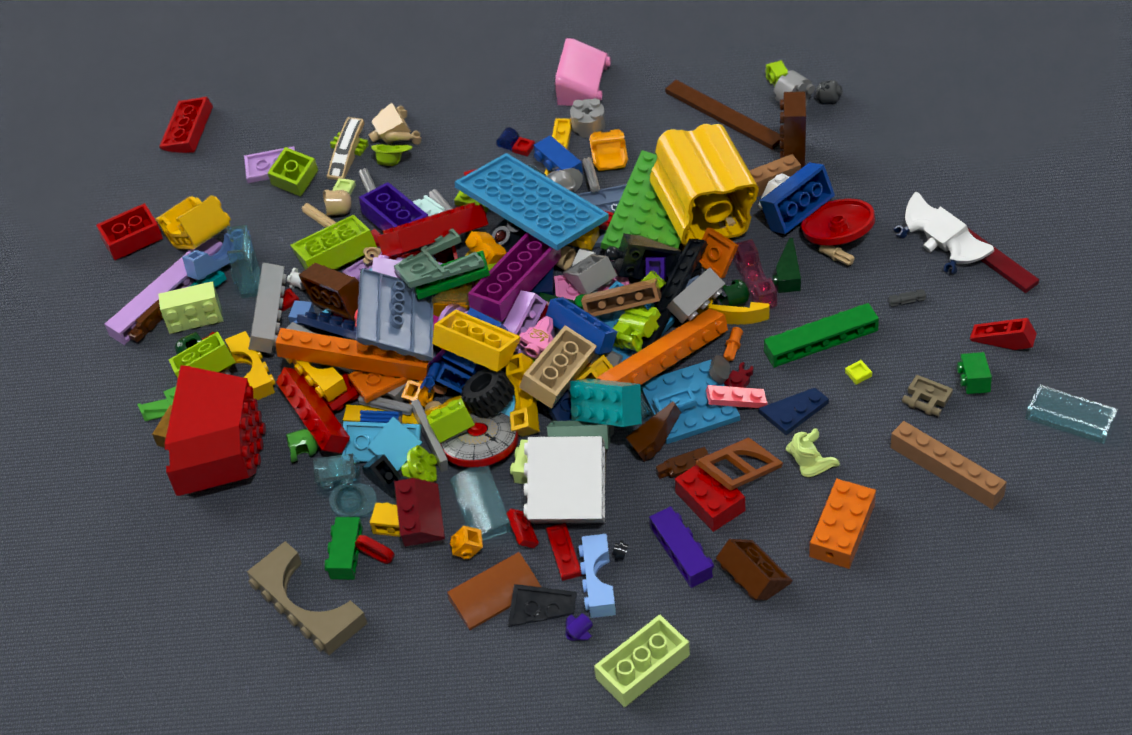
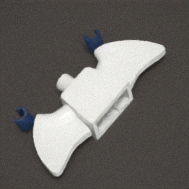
[894,192,994,274]

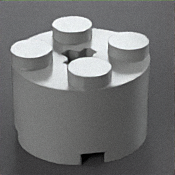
[774,70,815,106]
[570,98,606,138]

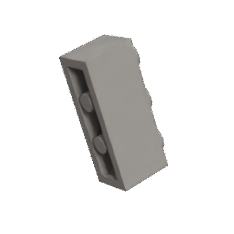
[667,267,725,324]

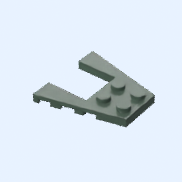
[394,228,485,288]

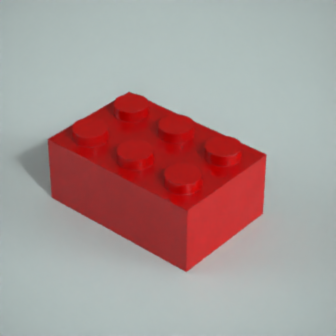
[96,203,163,261]
[675,465,745,532]

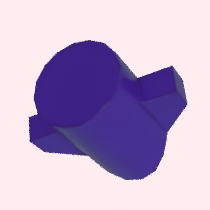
[565,614,593,641]

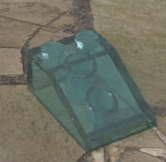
[313,454,361,488]

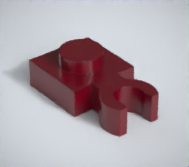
[724,362,754,388]

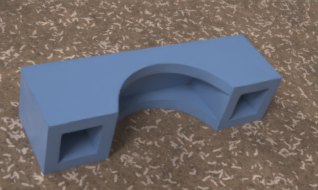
[182,227,254,280]

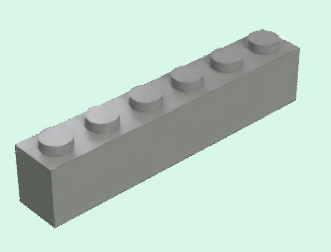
[249,262,287,353]

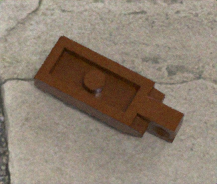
[127,299,163,342]
[656,447,709,479]

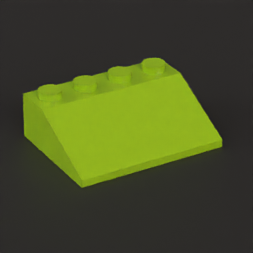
[290,214,377,270]

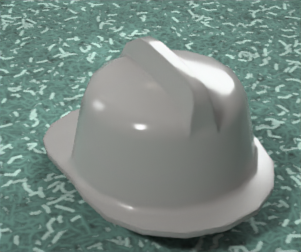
[546,168,583,193]

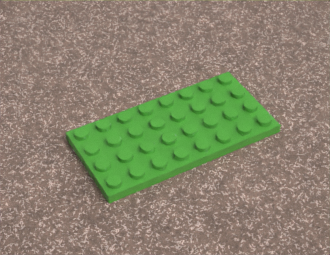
[600,150,681,249]

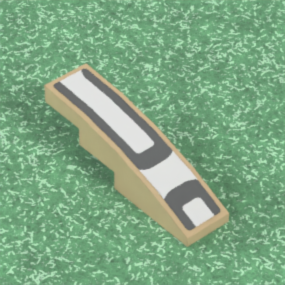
[327,117,364,180]

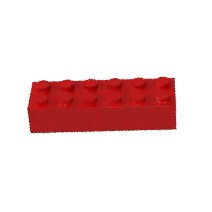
[377,202,489,256]

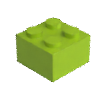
[267,147,318,196]

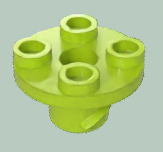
[401,445,437,482]

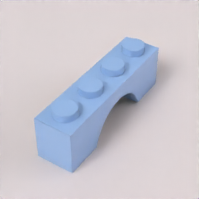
[579,534,616,618]

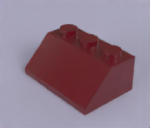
[394,478,445,546]

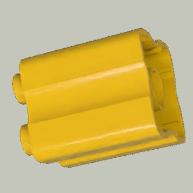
[650,124,759,245]

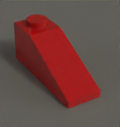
[970,318,1037,350]

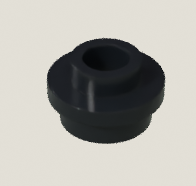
[612,540,628,561]

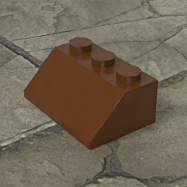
[716,539,793,600]

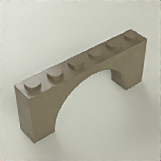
[247,541,367,655]

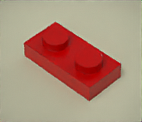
[506,509,539,548]

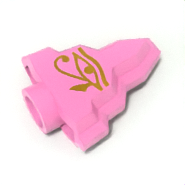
[518,316,554,358]

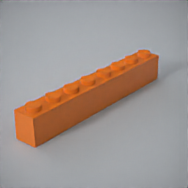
[596,308,728,385]
[275,328,430,381]

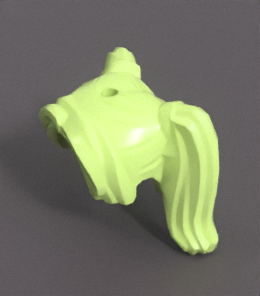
[786,428,840,477]

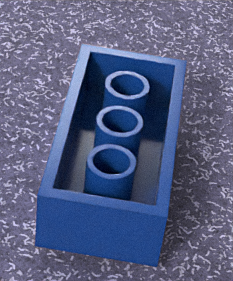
[759,162,835,234]

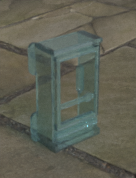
[227,225,261,298]

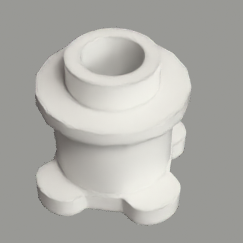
[287,268,305,290]

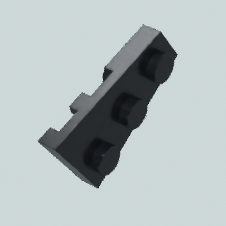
[508,584,577,627]

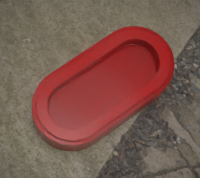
[355,535,395,564]

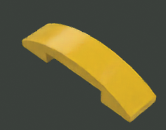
[696,299,770,325]

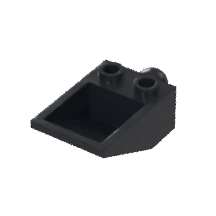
[605,233,681,280]

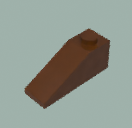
[626,401,681,462]

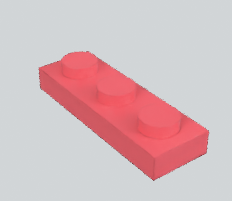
[706,385,767,408]

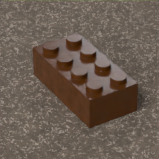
[780,92,806,168]
[298,263,359,321]

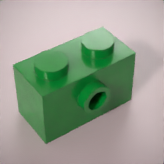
[957,352,992,394]

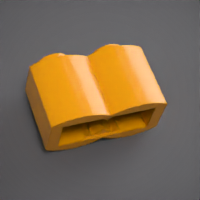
[465,231,507,264]

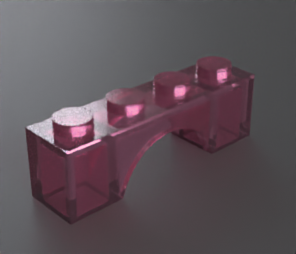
[735,239,777,308]

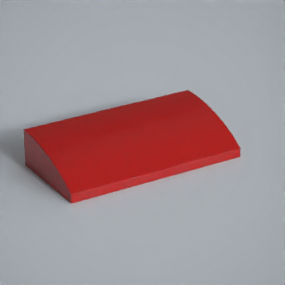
[159,97,213,153]

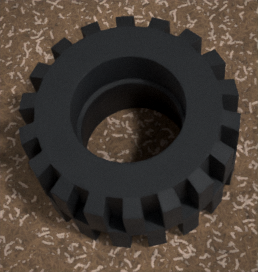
[461,367,515,418]

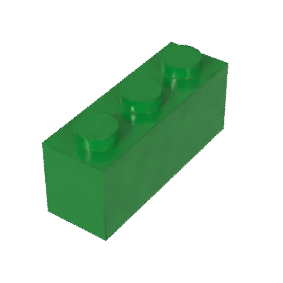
[325,517,363,580]

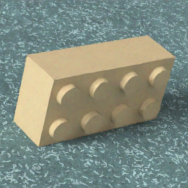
[519,325,597,409]

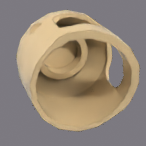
[323,190,352,216]

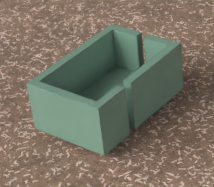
[547,420,611,449]

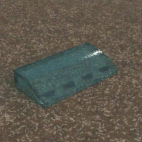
[1025,384,1118,444]
[450,465,511,541]

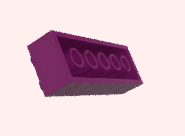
[468,232,561,322]

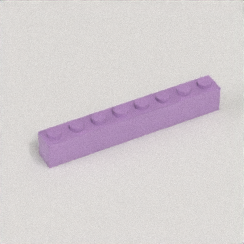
[105,237,223,345]

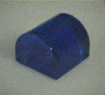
[496,127,520,151]

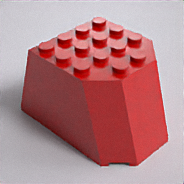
[165,365,266,496]

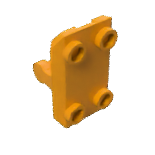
[589,129,628,171]

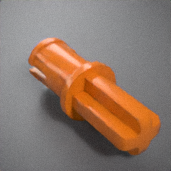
[723,327,743,362]

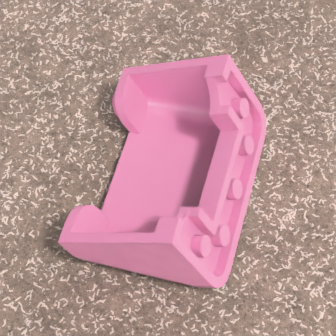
[555,38,611,106]

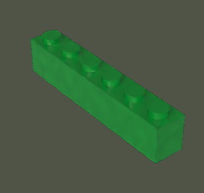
[764,303,879,368]

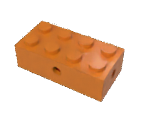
[809,478,876,569]

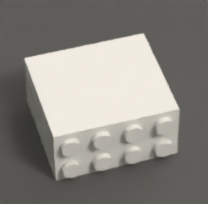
[524,436,605,524]

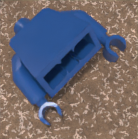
[420,361,471,393]

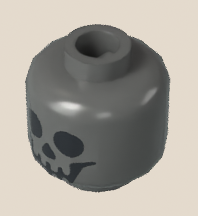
[816,80,843,103]

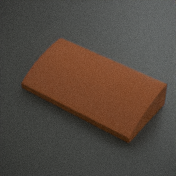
[447,552,541,630]

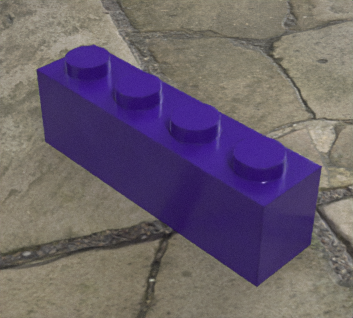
[649,506,714,588]

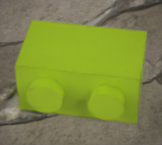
[426,398,475,443]

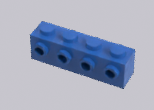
[546,297,618,355]

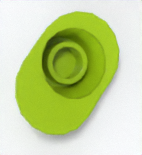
[371,144,412,166]

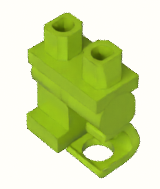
[613,305,661,352]

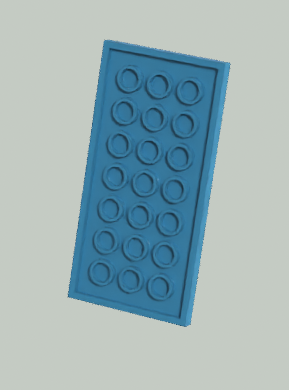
[455,153,609,251]

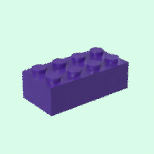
[359,182,428,231]

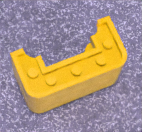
[156,195,231,249]

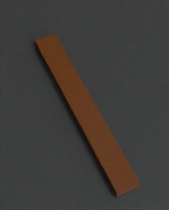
[665,80,783,150]

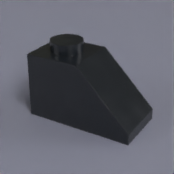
[362,454,401,498]

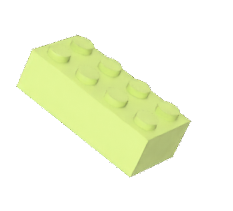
[594,615,690,707]

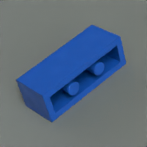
[534,135,583,175]

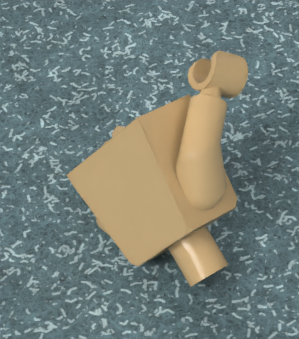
[368,103,421,144]

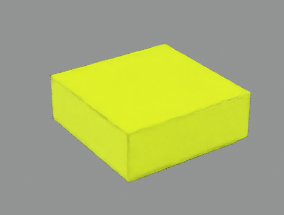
[845,360,872,385]

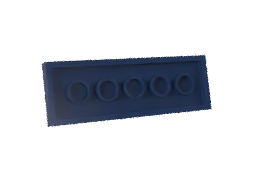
[297,312,357,340]

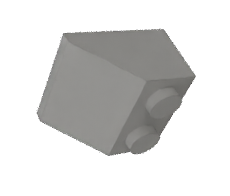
[563,254,617,294]

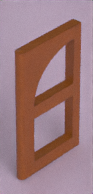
[696,437,783,491]

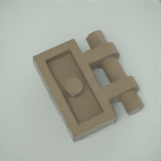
[902,375,953,417]

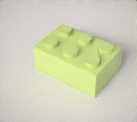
[158,281,223,334]

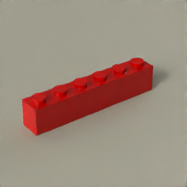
[276,367,350,453]

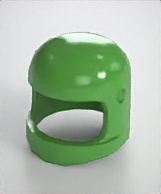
[286,429,318,463]

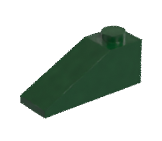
[773,238,801,293]

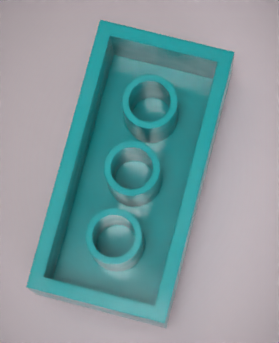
[570,379,642,427]

